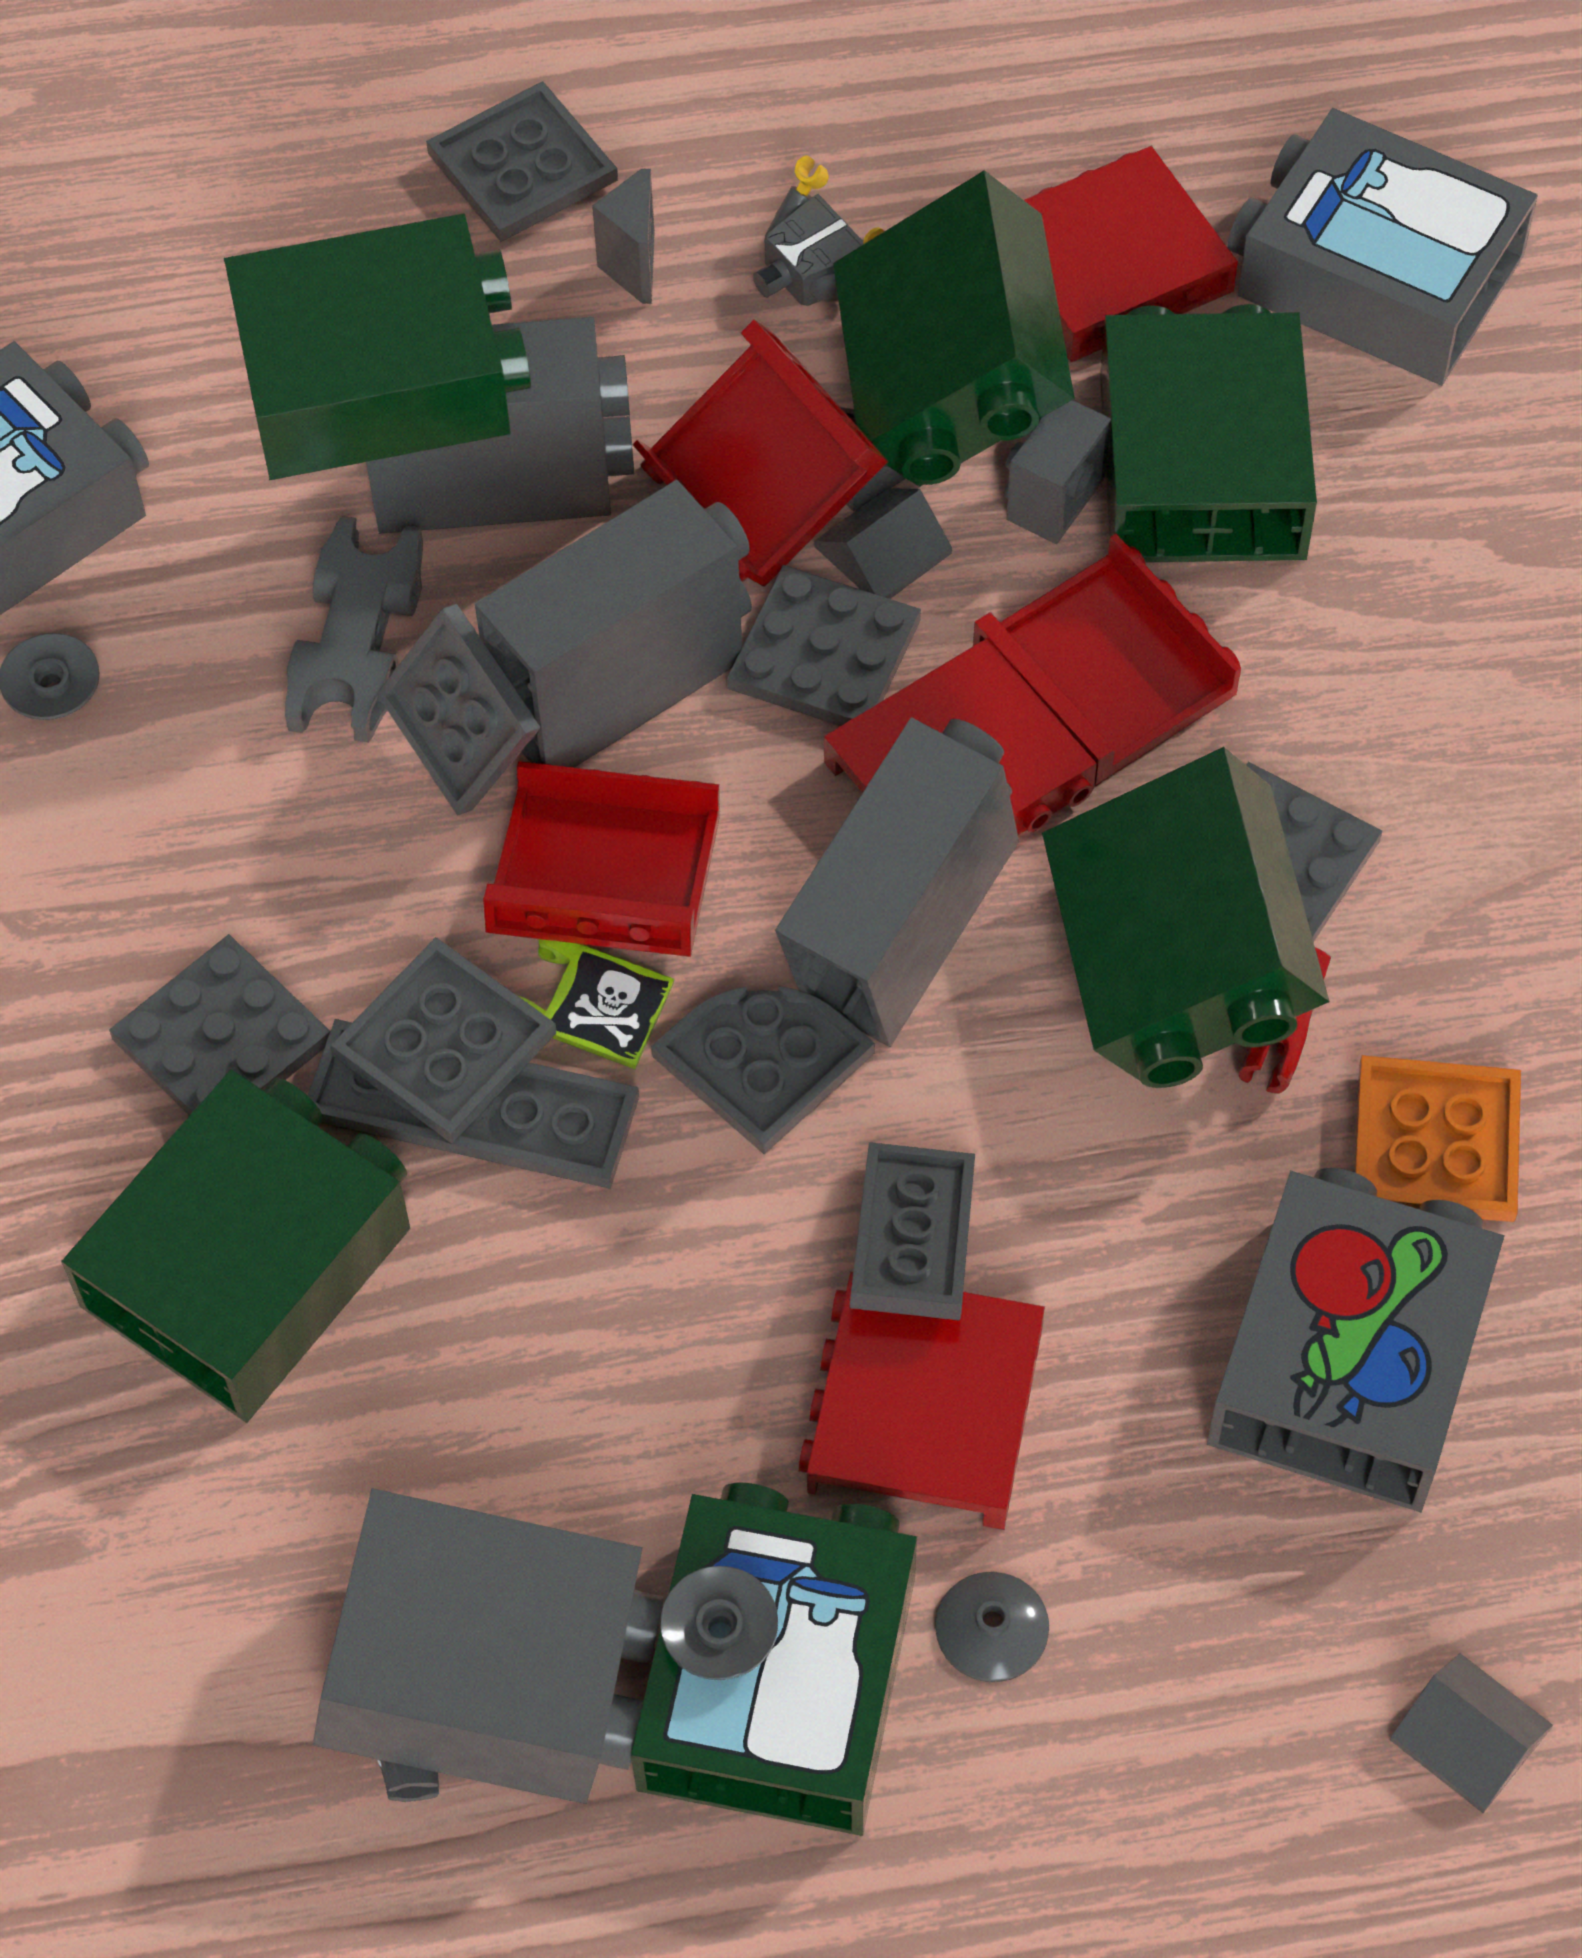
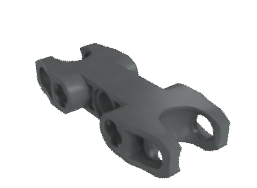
[285,516,423,743]

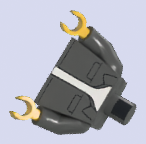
[753,155,884,306]

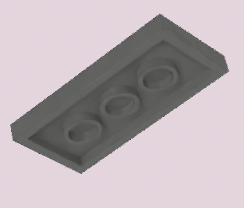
[850,1142,975,1320]

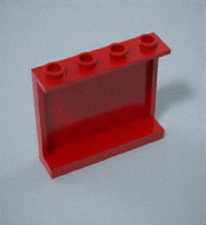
[1024,145,1238,363]
[632,319,888,587]
[973,533,1241,786]
[824,638,1097,835]
[483,761,720,957]
[798,1271,1045,1530]

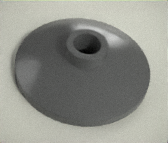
[0,633,100,720]
[661,1566,778,1680]
[936,1572,1049,1682]

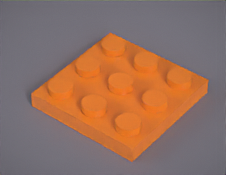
[1354,1055,1521,1222]

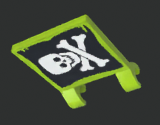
[517,939,674,1070]

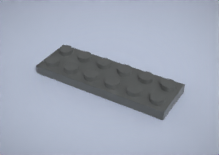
[308,1019,639,1189]

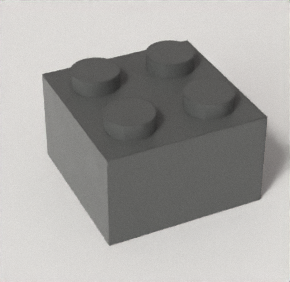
[1004,400,1111,545]

